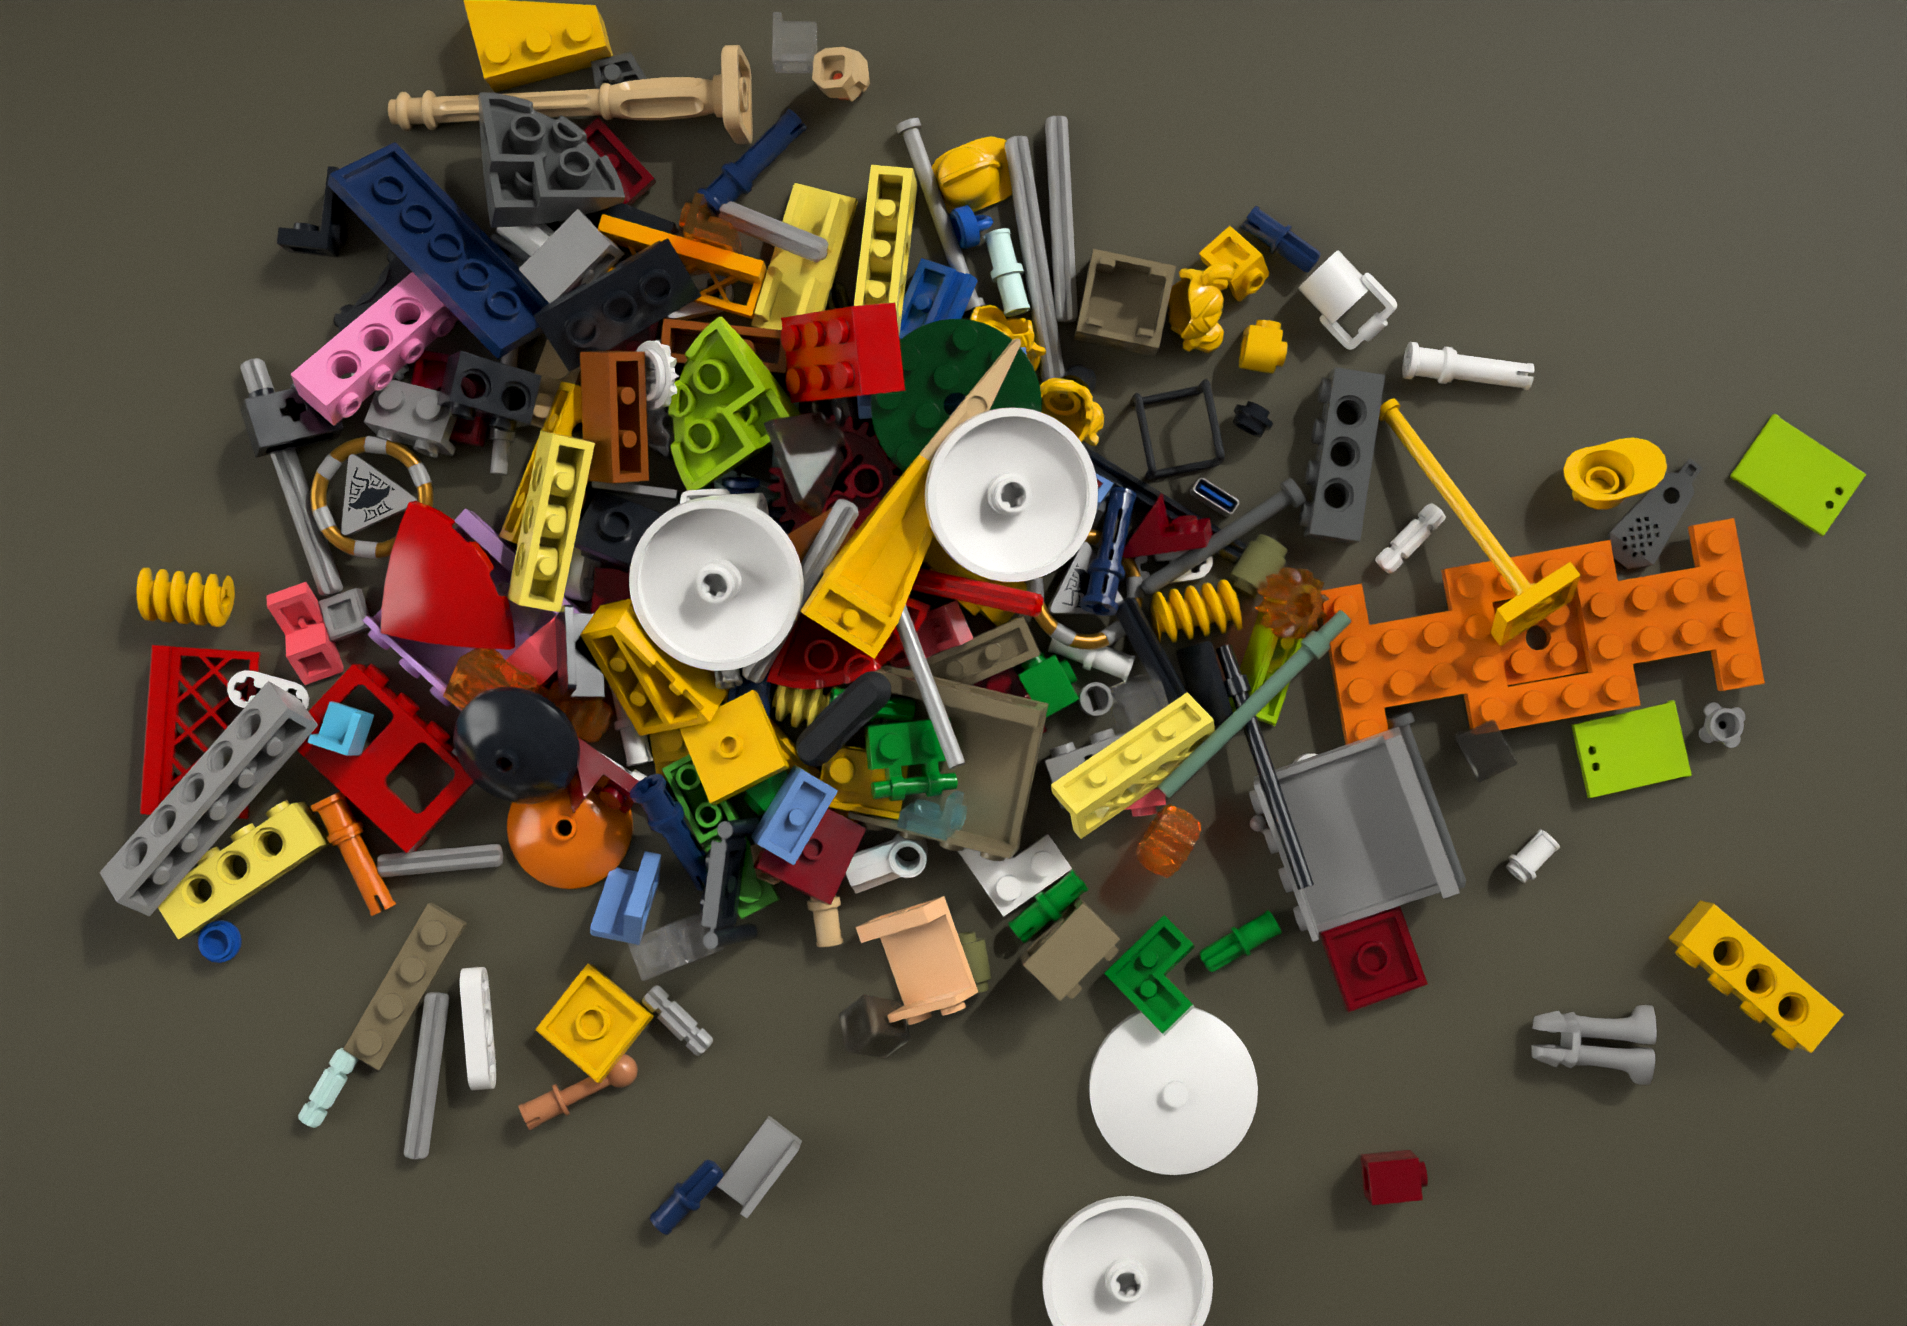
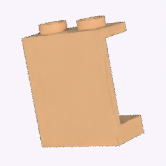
[856,896,978,1025]

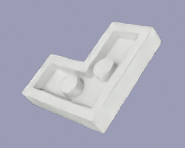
[958,834,1072,917]

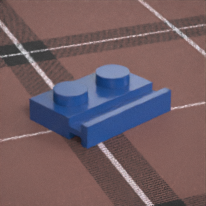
[899,258,978,340]

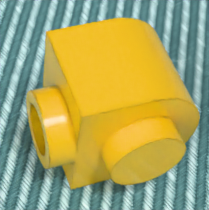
[1239,320,1288,374]

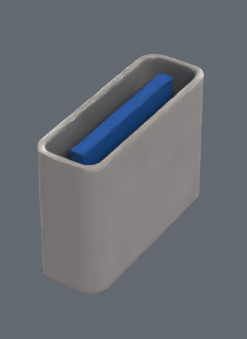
[1190,478,1239,517]

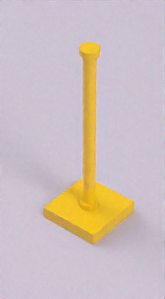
[1379,398,1581,647]

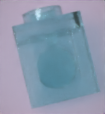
[897,790,967,841]

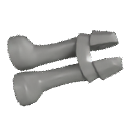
[1531,1005,1657,1085]

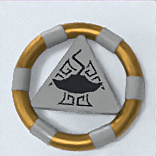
[311,436,433,559]
[1026,529,1144,650]

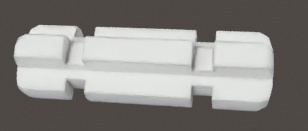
[1375,503,1446,574]

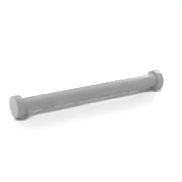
[896,118,986,315]

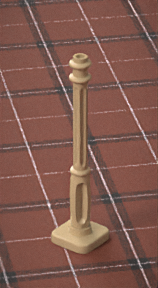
[388,45,753,144]

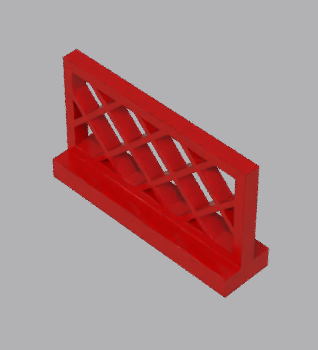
[140,645,261,819]

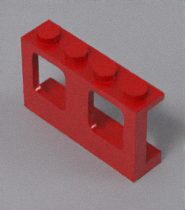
[297,664,476,853]

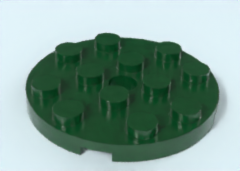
[871,319,1042,472]

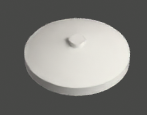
[925,408,1098,582]
[629,497,804,671]
[1089,1007,1258,1175]
[1042,1196,1213,1326]

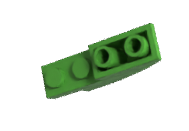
[662,754,780,919]

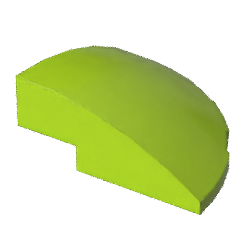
[668,316,805,490]

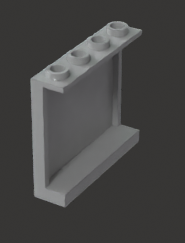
[1249,727,1460,942]

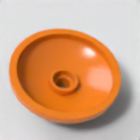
[507,788,633,889]

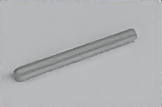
[1005,136,1065,382]
[240,358,343,596]

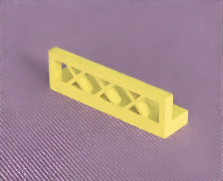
[1051,692,1215,839]

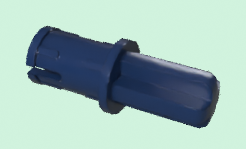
[1241,205,1321,272]
[650,1160,724,1235]

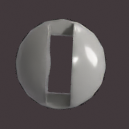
[1078,682,1113,717]

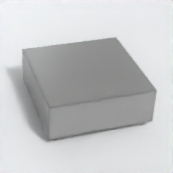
[318,588,371,642]

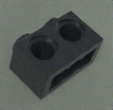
[437,351,542,432]

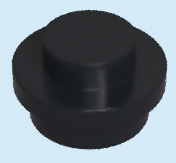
[1232,401,1273,438]

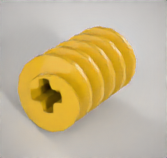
[137,567,235,627]
[1150,579,1242,643]

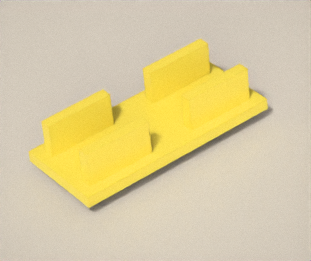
[751,183,858,330]

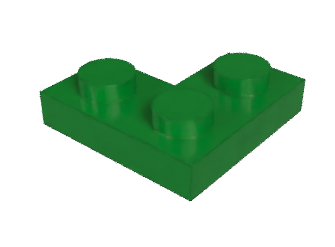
[1104,915,1195,1036]

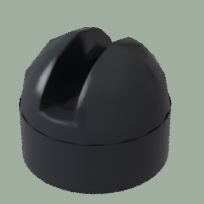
[1061,364,1096,393]

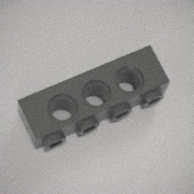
[1299,367,1385,545]

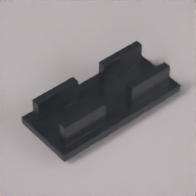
[534,238,701,372]
[574,489,663,573]

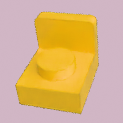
[1199,226,1269,301]

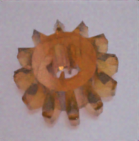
[1255,567,1330,639]
[543,681,614,743]
[1135,804,1201,878]

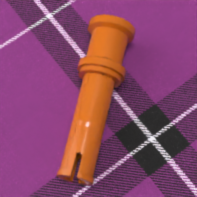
[310,791,396,916]

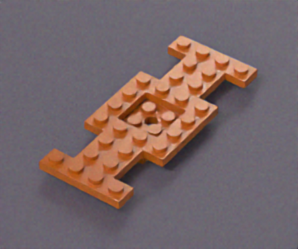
[1318,518,1765,745]

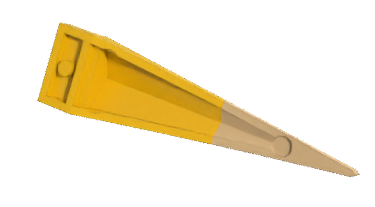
[800,339,1021,659]

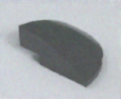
[478,92,625,228]

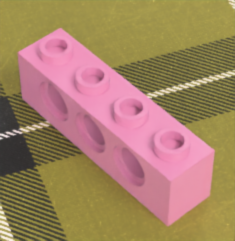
[291,272,458,426]

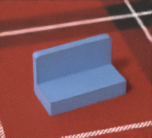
[751,765,838,865]
[590,851,661,945]

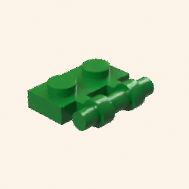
[864,717,958,801]

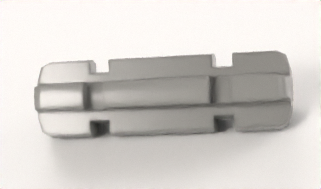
[642,985,713,1056]

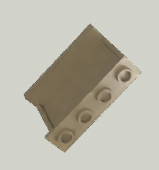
[848,665,1048,861]

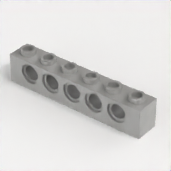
[99,681,318,917]

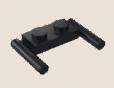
[700,816,763,949]

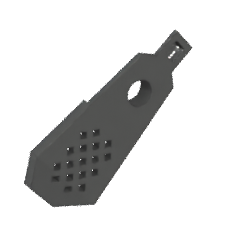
[1608,458,1702,569]

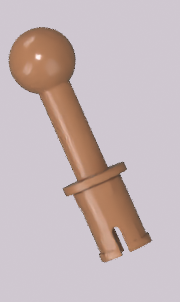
[518,1054,638,1130]

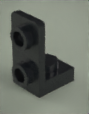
[277,166,347,258]

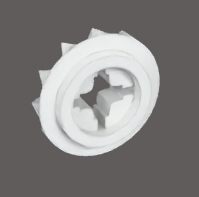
[636,341,679,410]

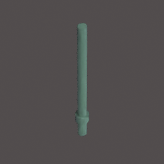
[1157,610,1352,798]

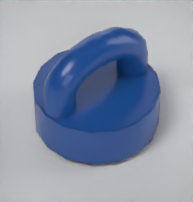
[950,205,993,249]

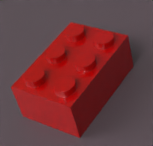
[781,302,905,403]

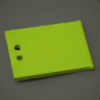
[1730,414,1866,537]
[1571,700,1692,798]

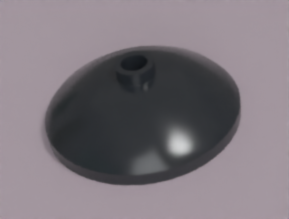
[454,687,580,804]

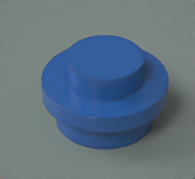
[198,920,242,963]

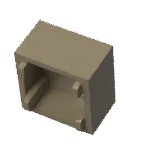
[1074,249,1176,356]
[1021,897,1120,1001]

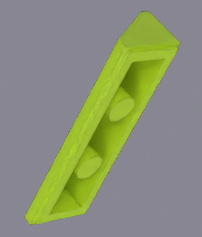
[1229,592,1315,726]

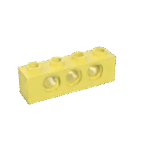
[854,165,917,335]
[507,431,595,612]
[158,800,331,940]

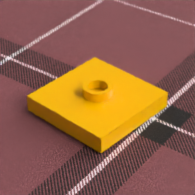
[679,690,790,805]
[535,963,654,1083]

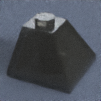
[764,412,846,517]

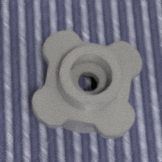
[1699,702,1745,748]

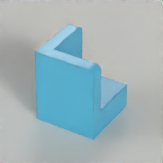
[307,701,374,756]

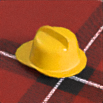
[932,136,1012,214]
[1563,437,1667,510]

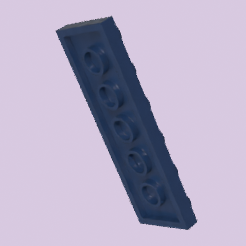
[328,142,549,359]

